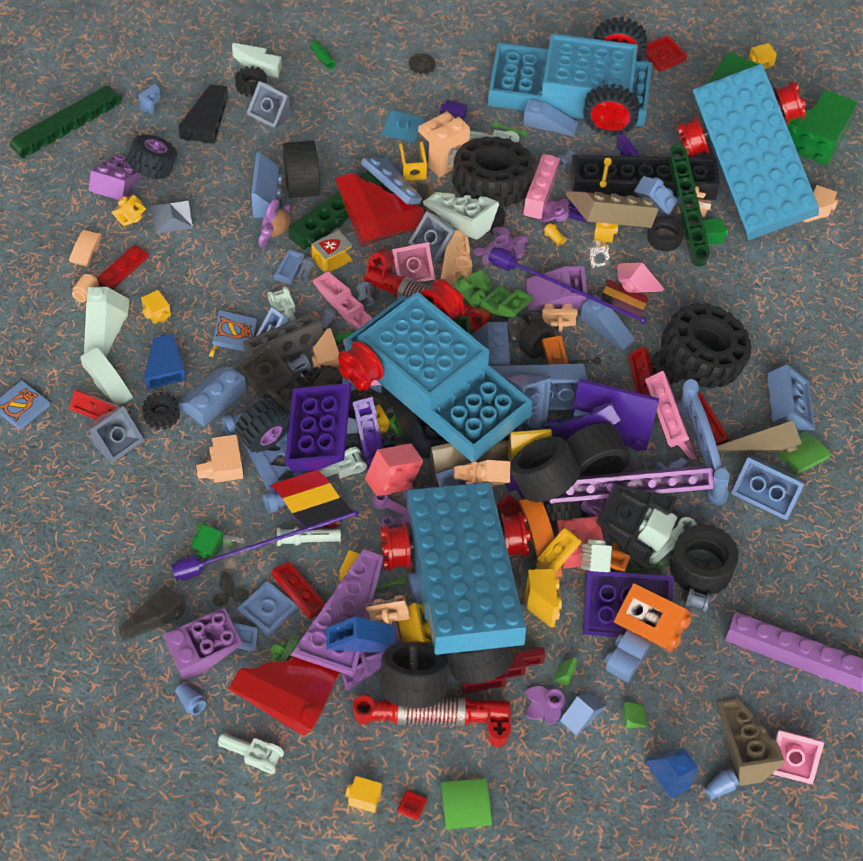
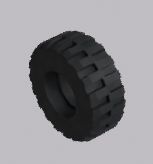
[452,136,535,208]
[661,303,752,388]

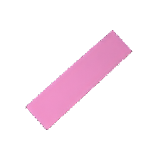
[313,272,372,330]

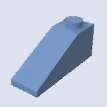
[523,99,578,136]
[580,294,636,351]

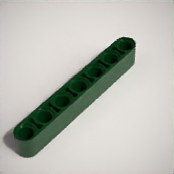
[10,86,122,159]
[668,144,710,267]

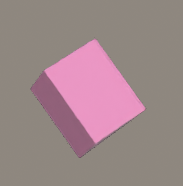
[391,242,435,283]
[772,730,824,784]

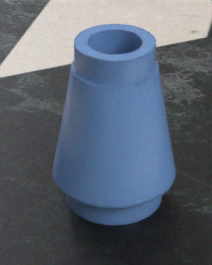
[175,683,206,715]
[704,769,739,800]

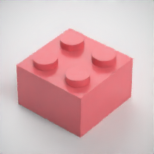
[365,444,423,496]
[555,516,604,569]

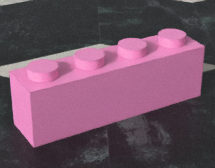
[523,154,560,219]

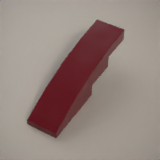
[462,647,546,694]

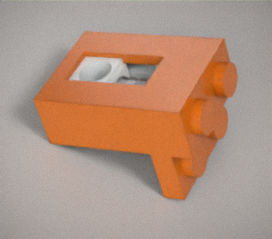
[614,583,692,653]

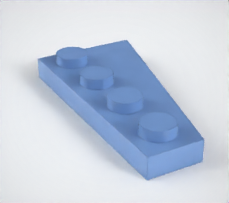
[361,157,422,204]

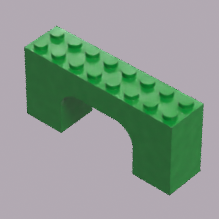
[698,52,858,166]

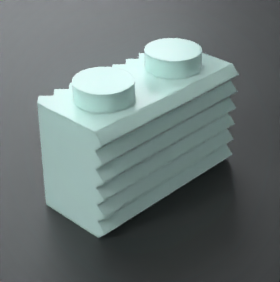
[637,507,677,551]
[579,539,612,572]

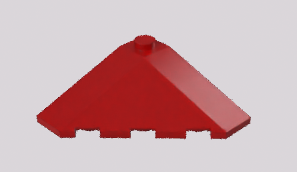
[335,173,425,247]
[228,657,339,736]

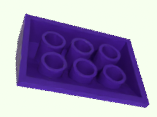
[571,379,659,451]
[285,383,351,473]
[583,570,674,640]

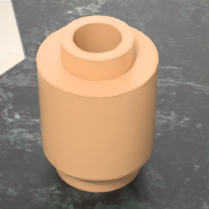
[72,274,99,302]

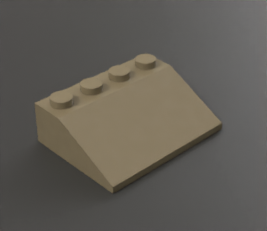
[565,191,659,228]

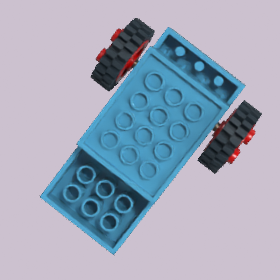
[488,17,652,136]

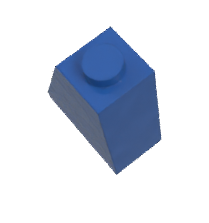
[144,334,186,390]
[326,616,396,653]
[645,748,698,799]

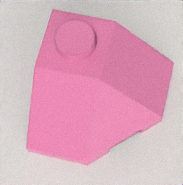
[617,262,664,293]

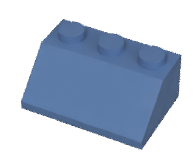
[251,152,283,218]
[471,322,510,366]
[767,364,816,430]
[178,367,246,427]
[506,374,551,439]
[731,454,807,520]

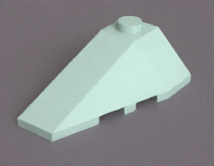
[423,192,499,240]
[84,287,130,357]

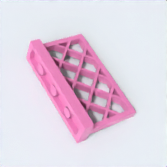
[645,371,697,460]

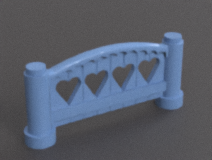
[678,379,730,505]
[221,413,306,514]

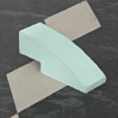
[232,43,282,78]
[81,347,133,406]

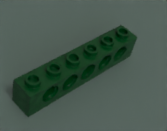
[288,171,384,250]

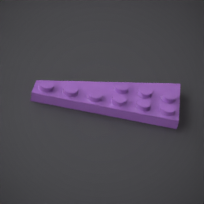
[291,549,384,676]

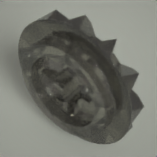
[408,54,436,75]

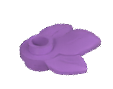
[537,199,569,222]
[525,686,566,725]

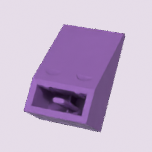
[89,154,142,200]
[526,266,587,311]
[163,608,242,681]

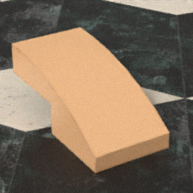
[69,230,102,267]

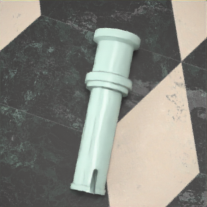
[277,527,341,546]

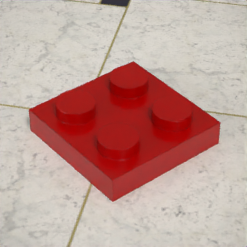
[644,35,688,72]

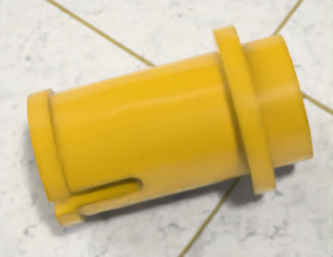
[544,223,566,246]

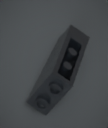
[178,84,228,144]

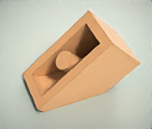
[804,185,838,222]
[311,328,341,370]

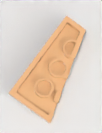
[440,230,476,292]

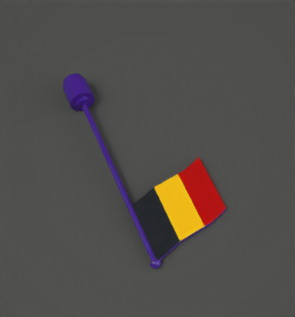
[488,247,648,324]
[171,470,359,581]

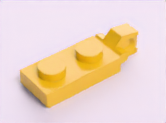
[535,528,582,573]

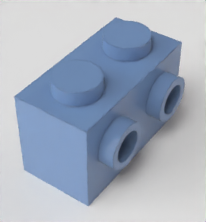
[634,176,677,215]

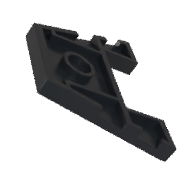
[596,484,677,570]

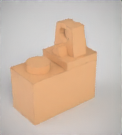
[196,435,243,483]
[454,460,510,487]

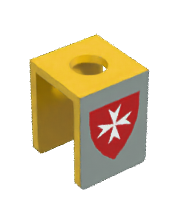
[399,142,427,181]
[311,230,352,273]

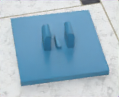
[381,110,425,143]

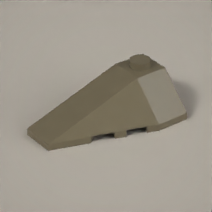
[717,421,802,454]
[429,441,509,487]
[717,699,785,786]

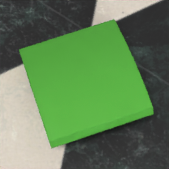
[480,286,534,317]
[775,431,831,474]
[441,778,492,829]

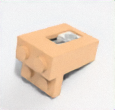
[418,111,470,177]

